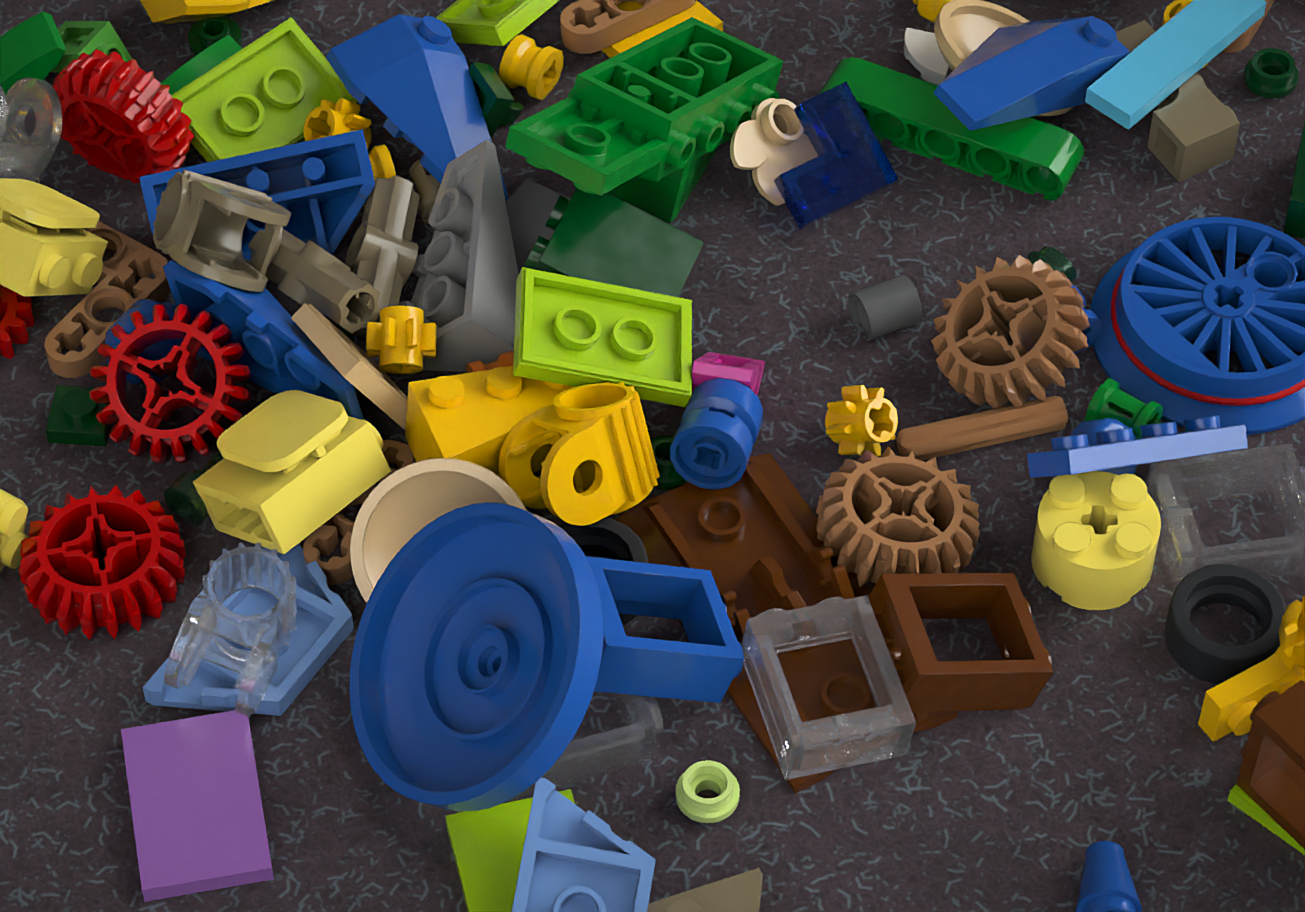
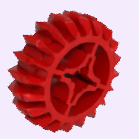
[46,49,194,184]
[90,304,251,464]
[18,484,186,641]

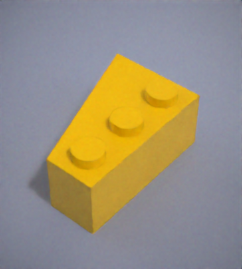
[405,366,574,477]

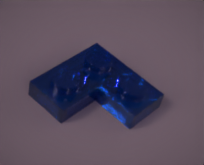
[774,82,898,229]

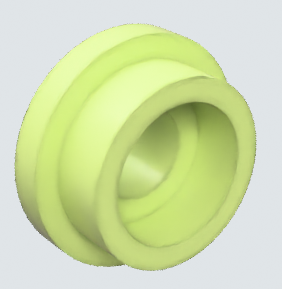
[676,760,740,823]

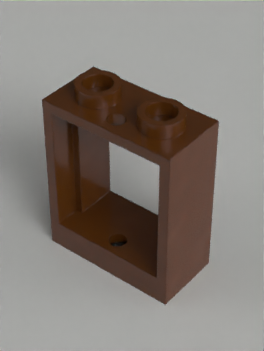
[860,573,1054,713]
[1236,679,1305,849]

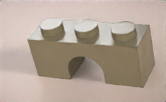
[1116,20,1240,182]

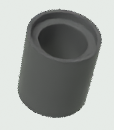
[848,275,923,342]

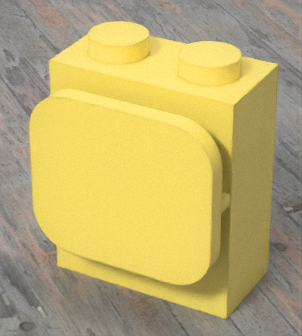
[0,178,108,297]
[193,390,391,554]

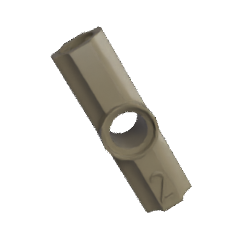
[345,176,420,339]
[248,229,381,334]

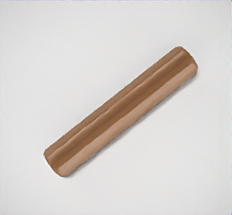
[896,396,1068,461]

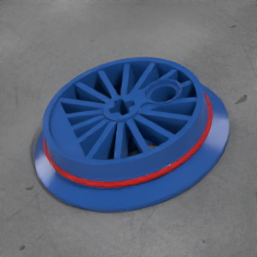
[1091,217,1305,435]

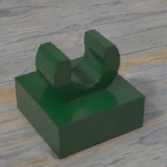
[469,62,524,138]

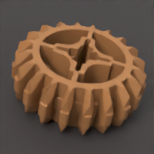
[931,255,1090,409]
[816,446,980,588]

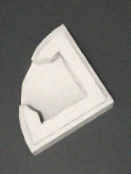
[904,27,951,85]

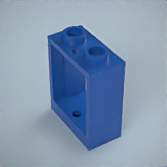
[586,556,744,703]

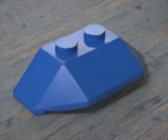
[139,129,375,260]

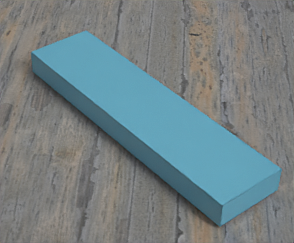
[1085,0,1267,130]

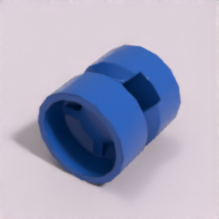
[670,378,763,490]

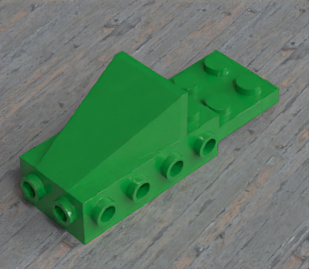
[505,17,783,223]

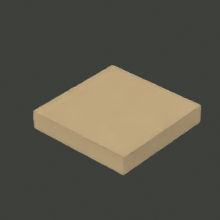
[291,303,408,430]

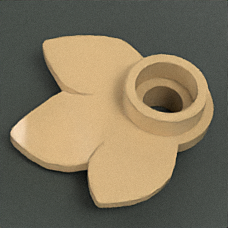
[730,98,823,206]

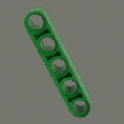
[814,57,1084,201]

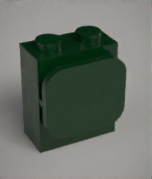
[524,188,704,297]

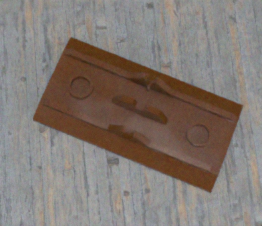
[615,453,958,793]

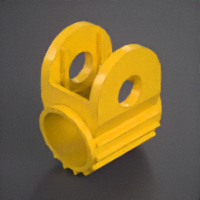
[499,381,660,526]

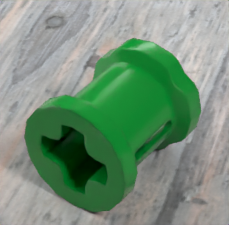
[1084,378,1163,438]

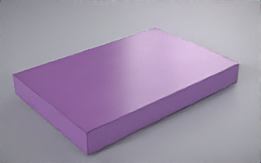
[121,708,274,902]

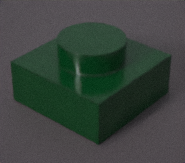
[45,385,112,447]

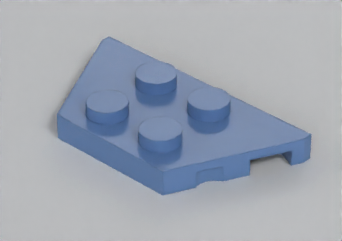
[143,543,354,716]
[512,778,656,912]

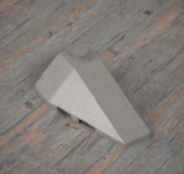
[399,140,519,372]

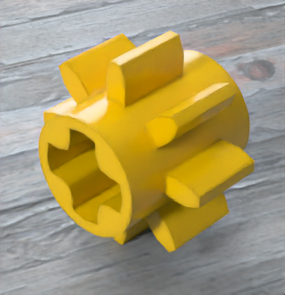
[303,98,372,149]
[366,306,436,374]
[825,385,898,457]

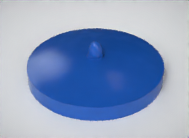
[349,502,603,812]

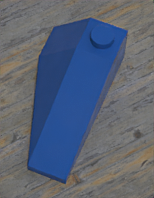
[326,14,509,201]
[933,16,1130,131]
[163,260,364,420]

